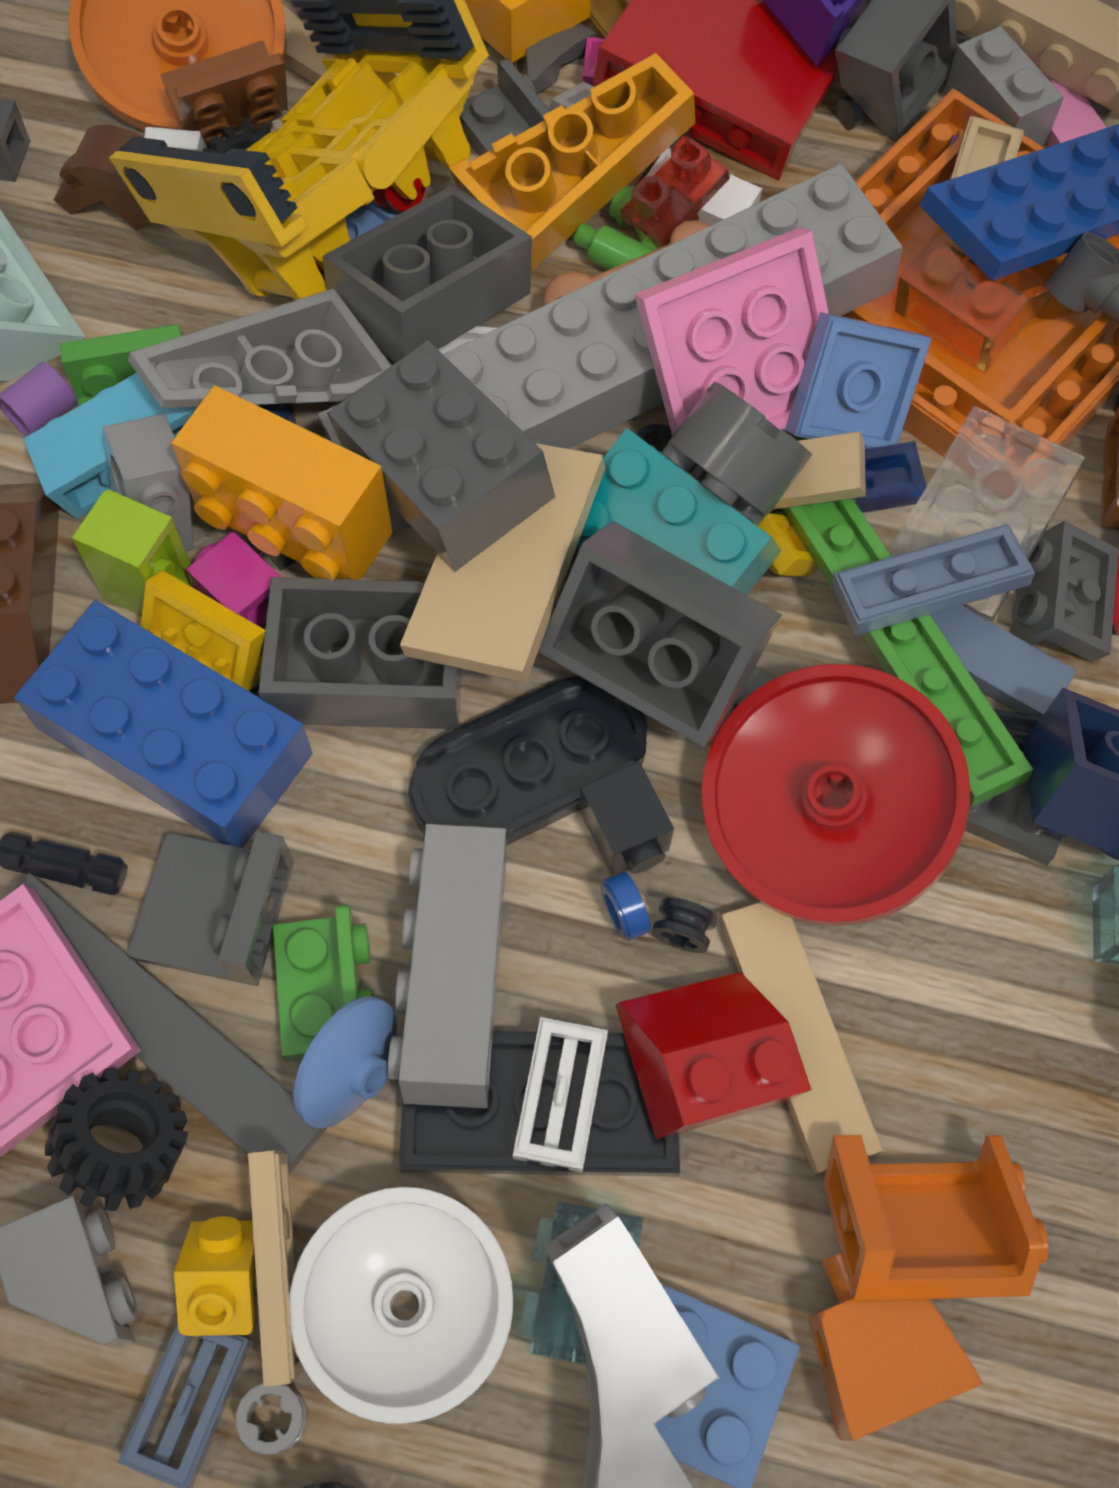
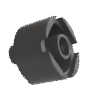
[661,381,813,526]

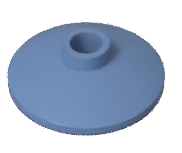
[293,996,397,1128]

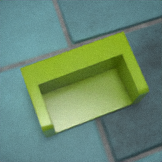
[72,490,192,616]

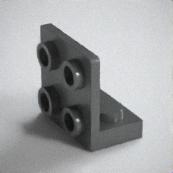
[128,831,294,987]

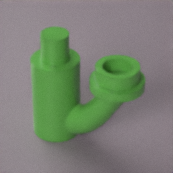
[574,186,663,270]

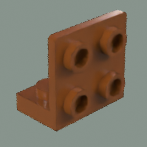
[161,40,288,143]

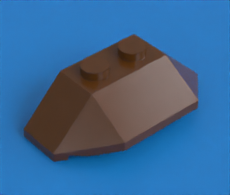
[0,483,59,704]

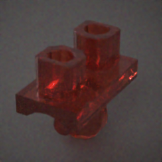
[620,136,730,248]

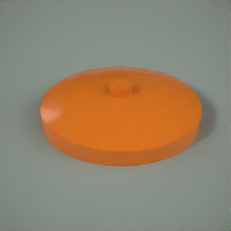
[68,0,287,131]

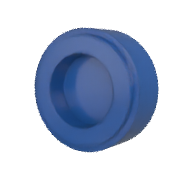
[600,871,651,941]

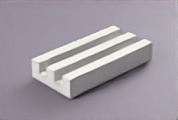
[513,1017,608,1173]

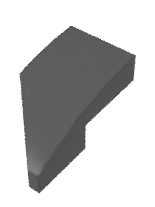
[518,23,596,93]

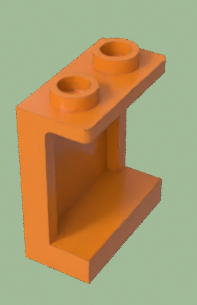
[823,1135,1049,1301]

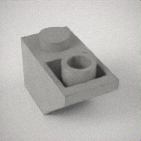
[0,1196,138,1348]

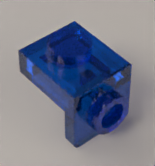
[853,441,927,513]

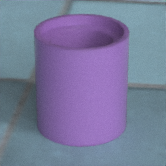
[0,361,78,437]

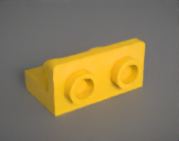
[140,570,266,691]

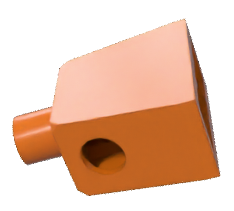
[809,1253,983,1441]

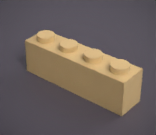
[955,0,1119,114]

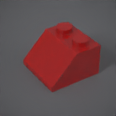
[615,972,812,1140]

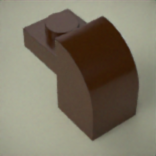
[54,125,152,230]

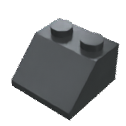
[835,0,957,142]

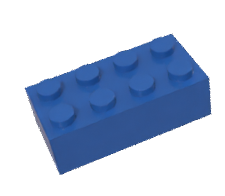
[14,600,313,848]

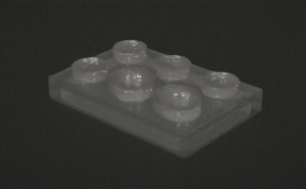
[889,406,1085,622]

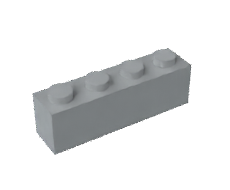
[388,824,507,1108]

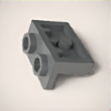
[460,58,554,156]
[1012,521,1119,662]

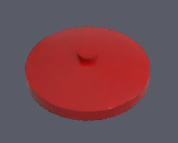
[702,664,970,926]

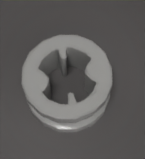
[236,1383,307,1454]

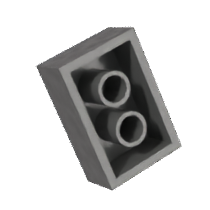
[323,185,532,363]
[327,340,555,572]
[538,521,782,748]
[259,577,462,729]

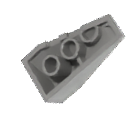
[128,288,391,408]

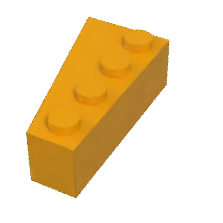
[449,53,695,272]

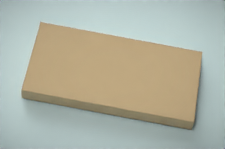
[400,443,605,683]

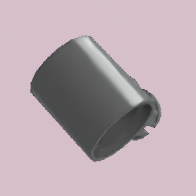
[1045,232,1119,325]

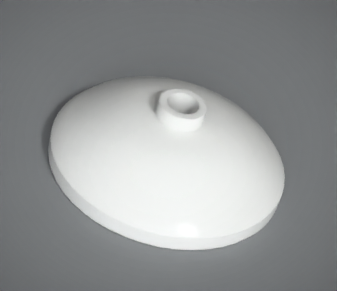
[290,1187,513,1424]

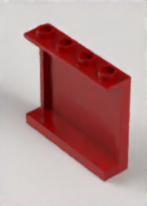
[592,0,839,181]

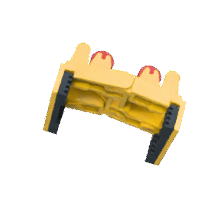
[109,0,489,300]

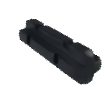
[0,831,128,895]

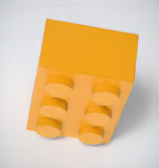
[171,385,393,581]

